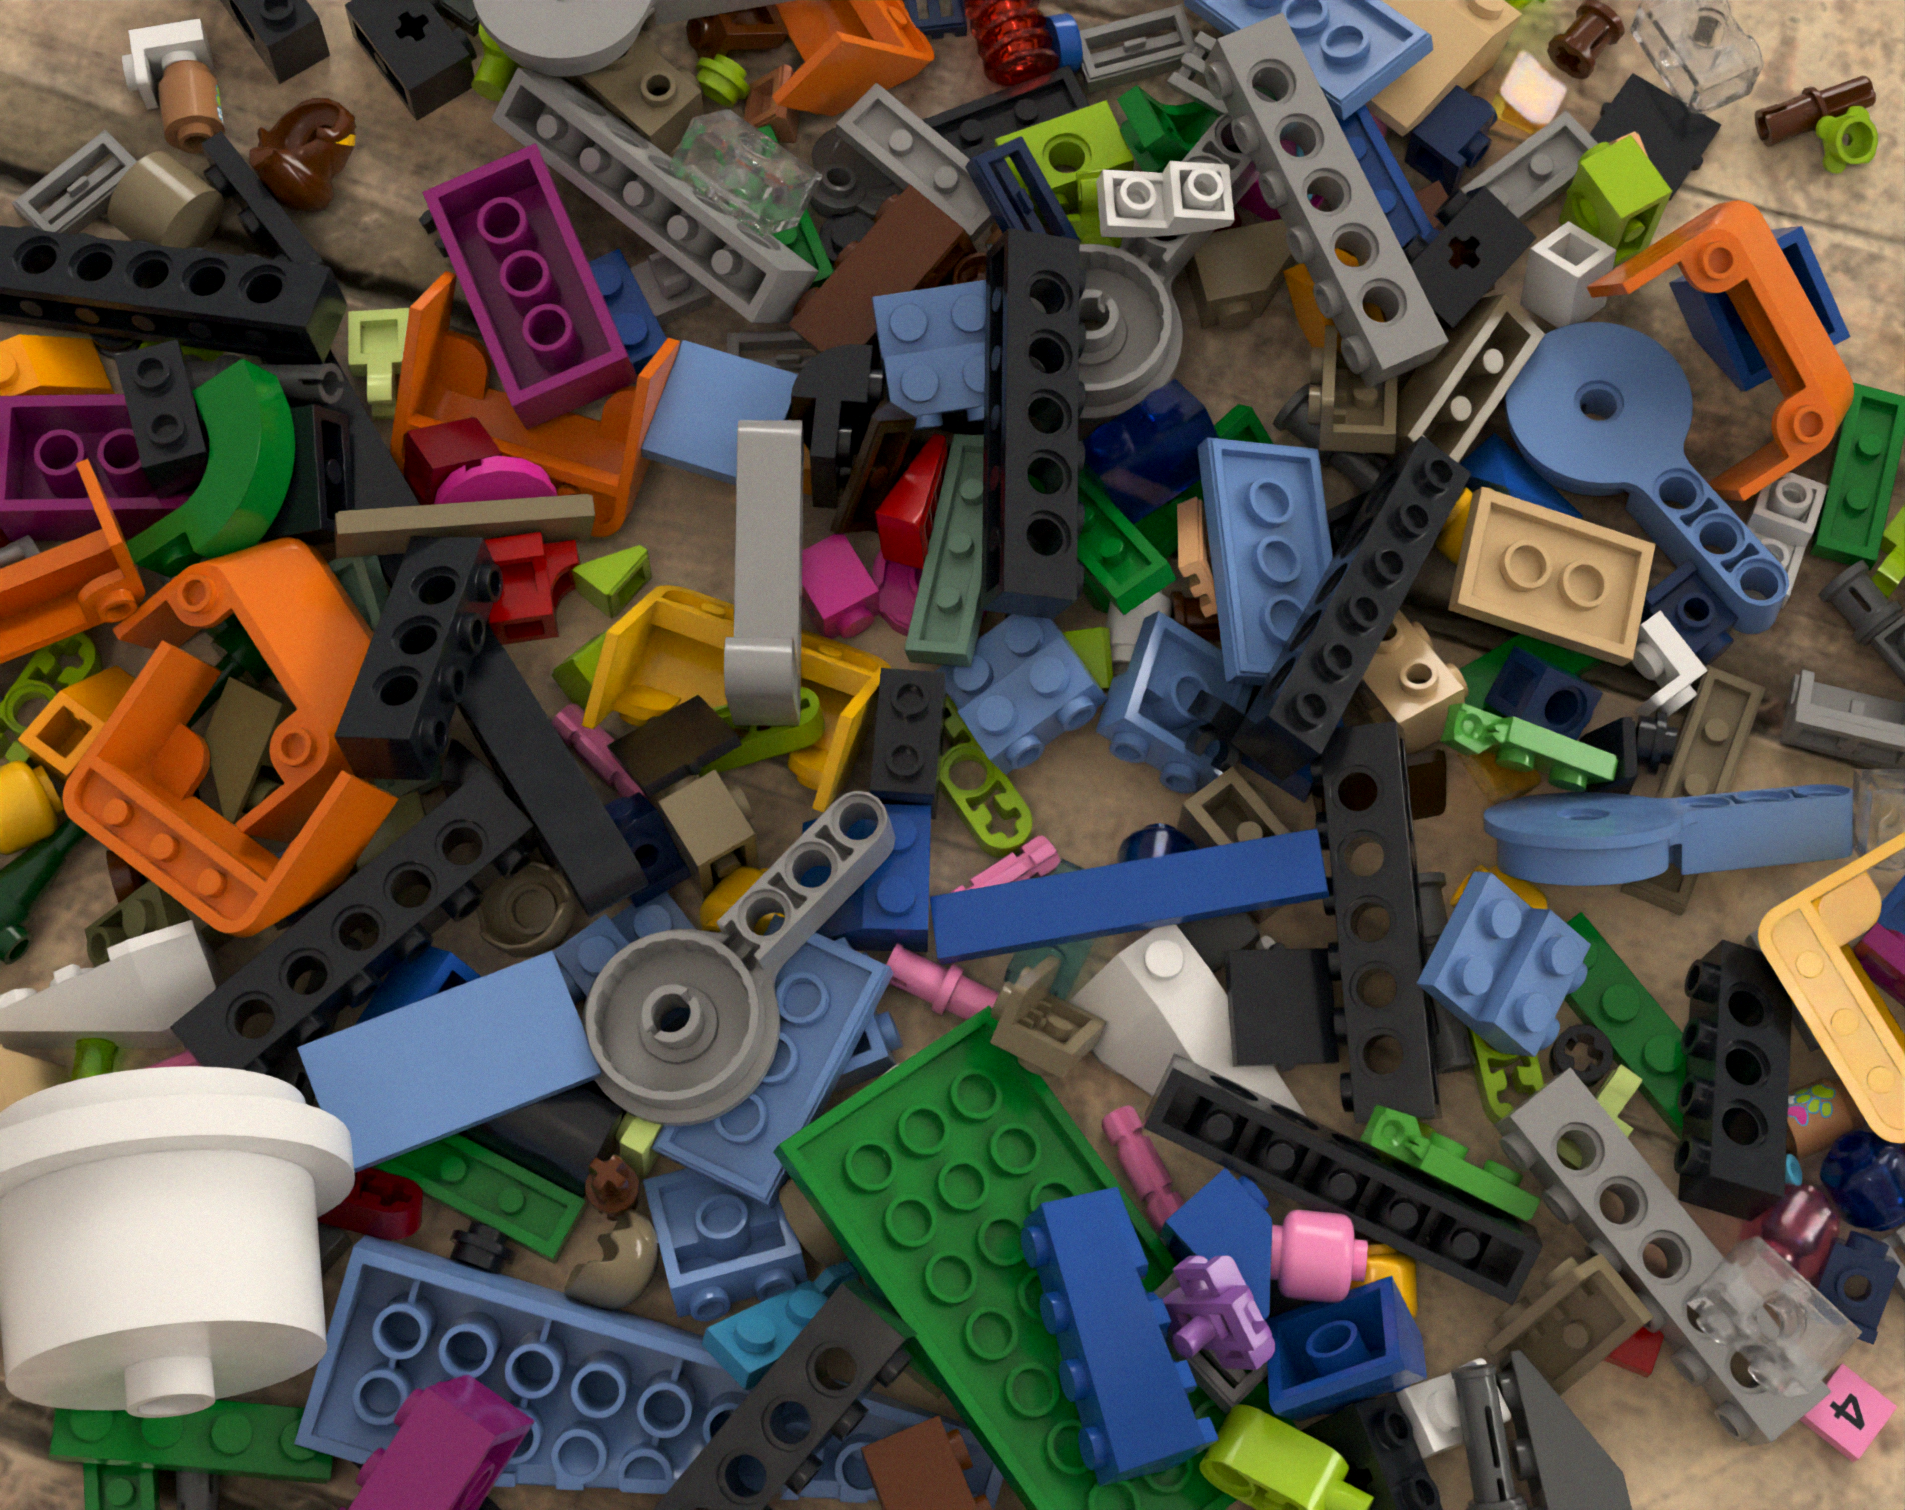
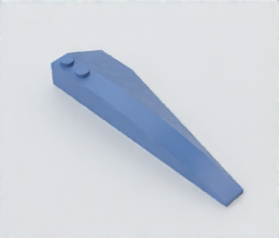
[294,1235,1004,1509]

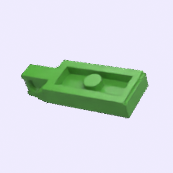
[1440,703,1618,792]
[1360,1104,1541,1222]

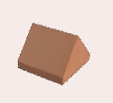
[742,64,800,143]

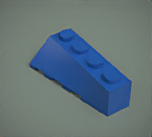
[1021,1187,1219,1487]

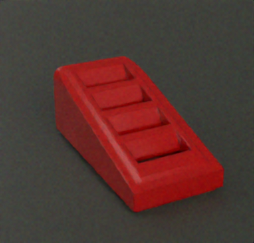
[875,433,948,569]

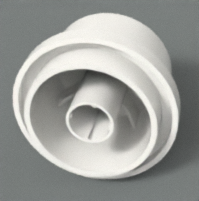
[0,1066,355,1418]

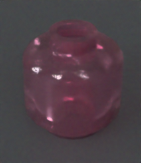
[1739,1183,1841,1284]

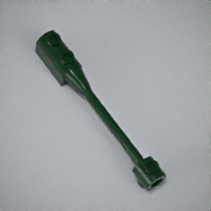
[0,613,279,965]

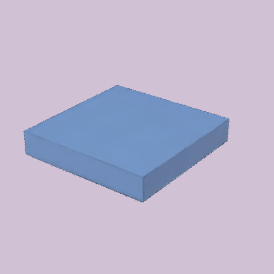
[641,340,798,486]

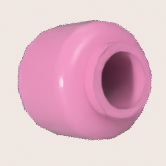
[1270,1210,1368,1303]

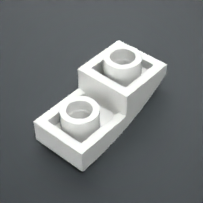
[1096,161,1234,237]
[1743,472,1828,608]

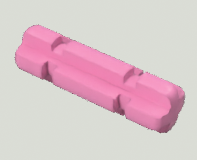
[552,703,651,800]
[949,835,1061,893]
[1102,1105,1185,1232]

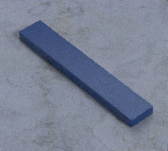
[930,828,1329,965]

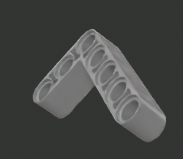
[724,420,804,726]

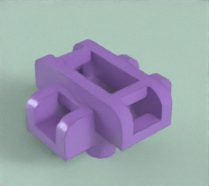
[1163,1256,1275,1370]

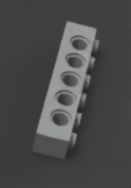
[1204,12,1449,389]
[491,68,819,323]
[1494,1067,1831,1446]

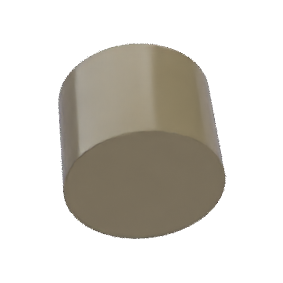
[108,151,224,249]

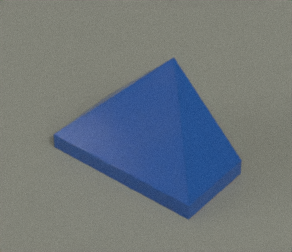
[1460,433,1583,519]

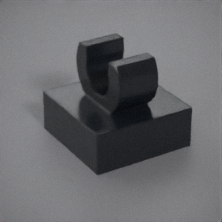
[1185,690,1245,773]

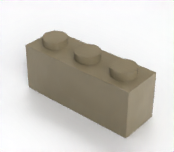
[1379,294,1545,463]

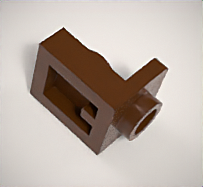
[686,4,789,60]

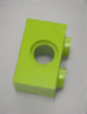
[995,100,1134,224]
[1558,135,1672,268]

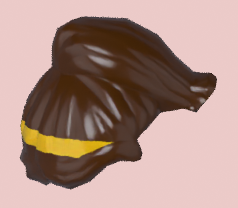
[249,98,356,212]

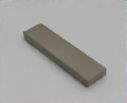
[334,494,595,558]
[1620,665,1766,916]

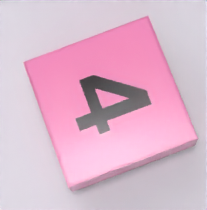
[1799,1363,1897,1462]

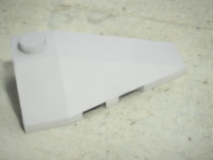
[0,920,224,1050]
[1069,924,1307,1117]

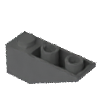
[1495,1350,1632,1510]

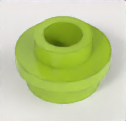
[695,54,751,108]

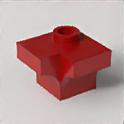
[484,532,581,645]

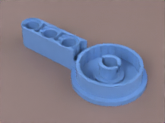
[1504,322,1789,634]
[1483,784,1853,886]

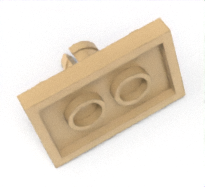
[1448,487,1656,667]

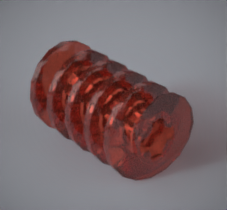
[964,0,1059,86]

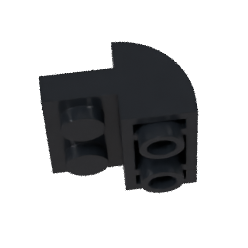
[791,344,884,509]
[467,1080,627,1199]

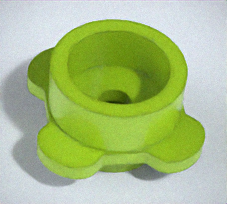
[1816,106,1878,174]

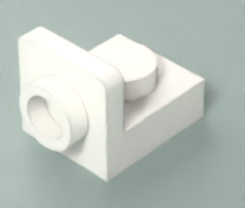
[122,18,214,110]
[1632,611,1708,717]
[1396,1358,1511,1459]

